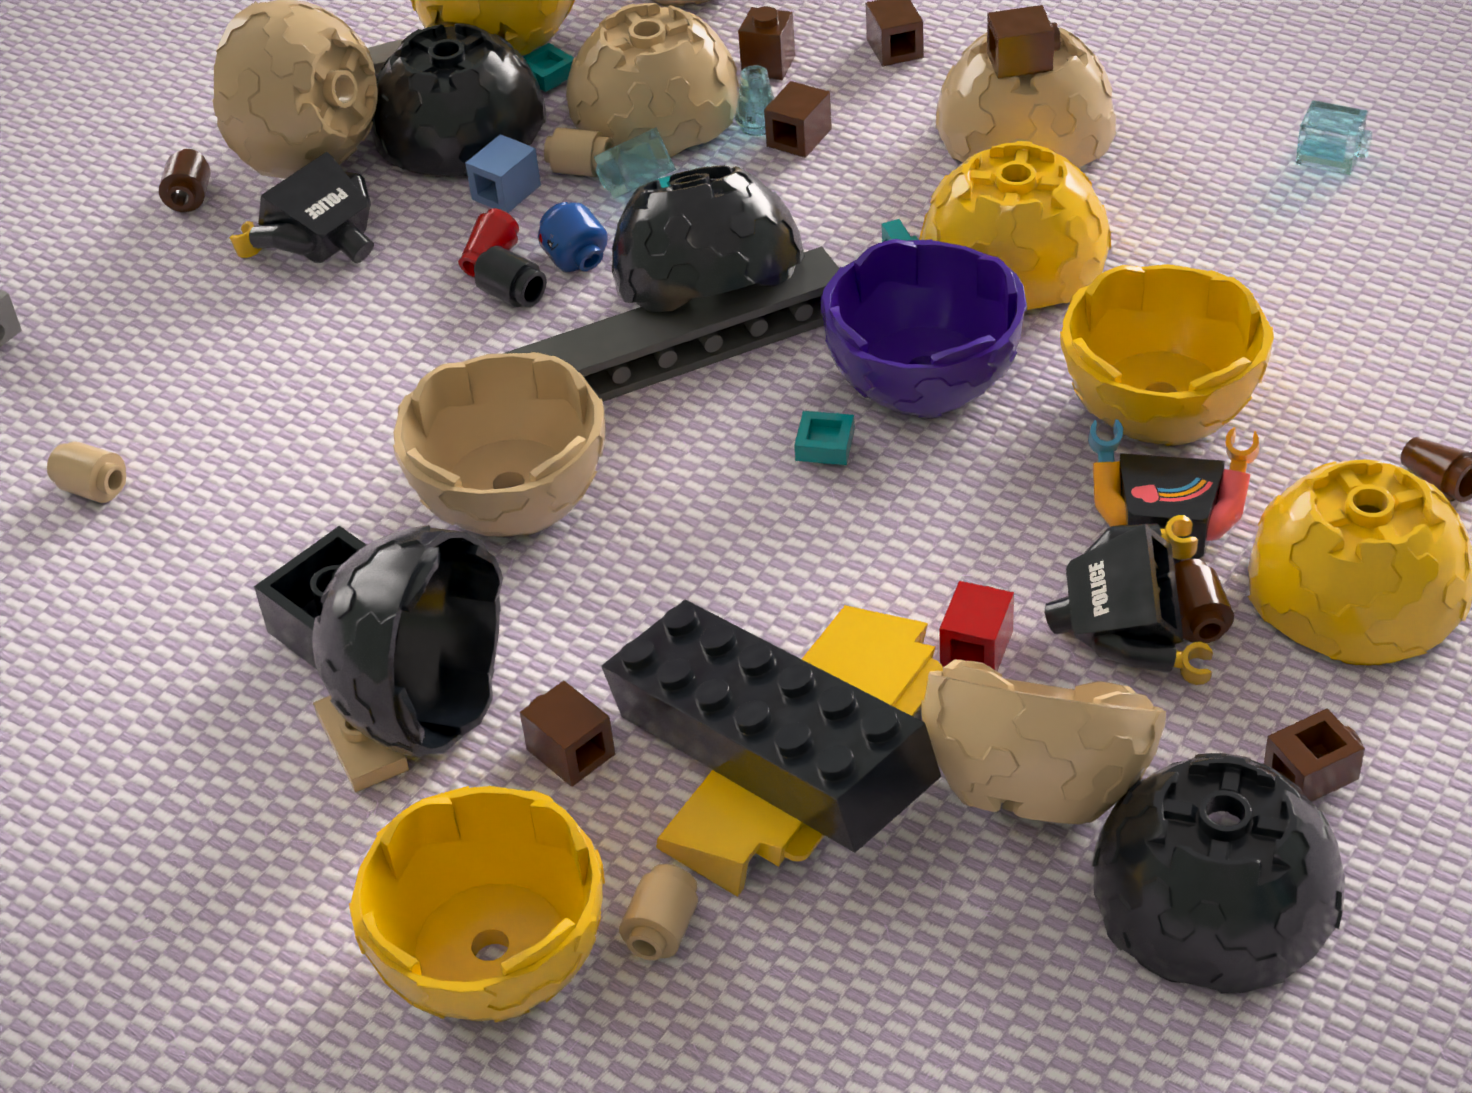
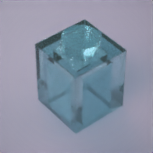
[1295,100,1372,175]
[594,127,676,199]

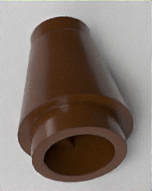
[1400,437,1472,502]

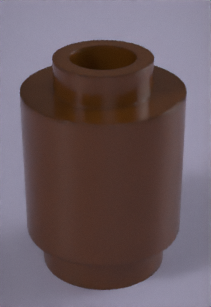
[159,149,211,212]
[1174,559,1234,643]

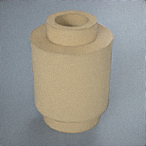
[544,127,614,177]
[47,441,126,503]
[619,864,698,960]

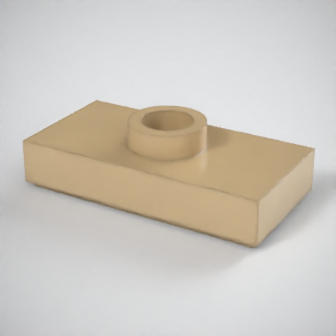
[313,696,409,793]

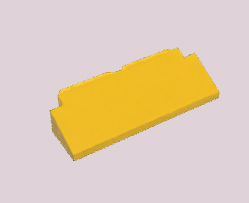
[656,605,943,897]

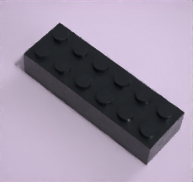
[601,599,941,853]

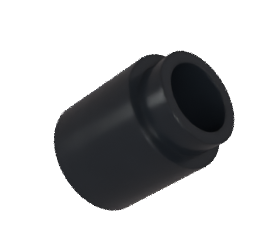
[474,246,547,307]

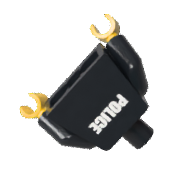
[229,152,374,263]
[1044,515,1213,685]

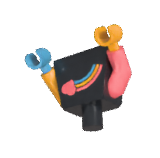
[1088,419,1259,565]

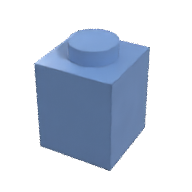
[465,134,541,213]

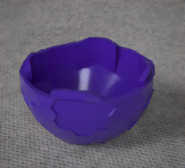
[821,239,1027,419]

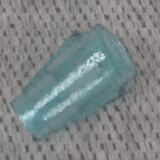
[735,65,774,136]

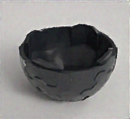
[371,23,546,177]
[612,165,805,312]
[312,525,503,757]
[1091,753,1345,994]

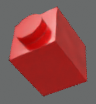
[939,581,1014,672]

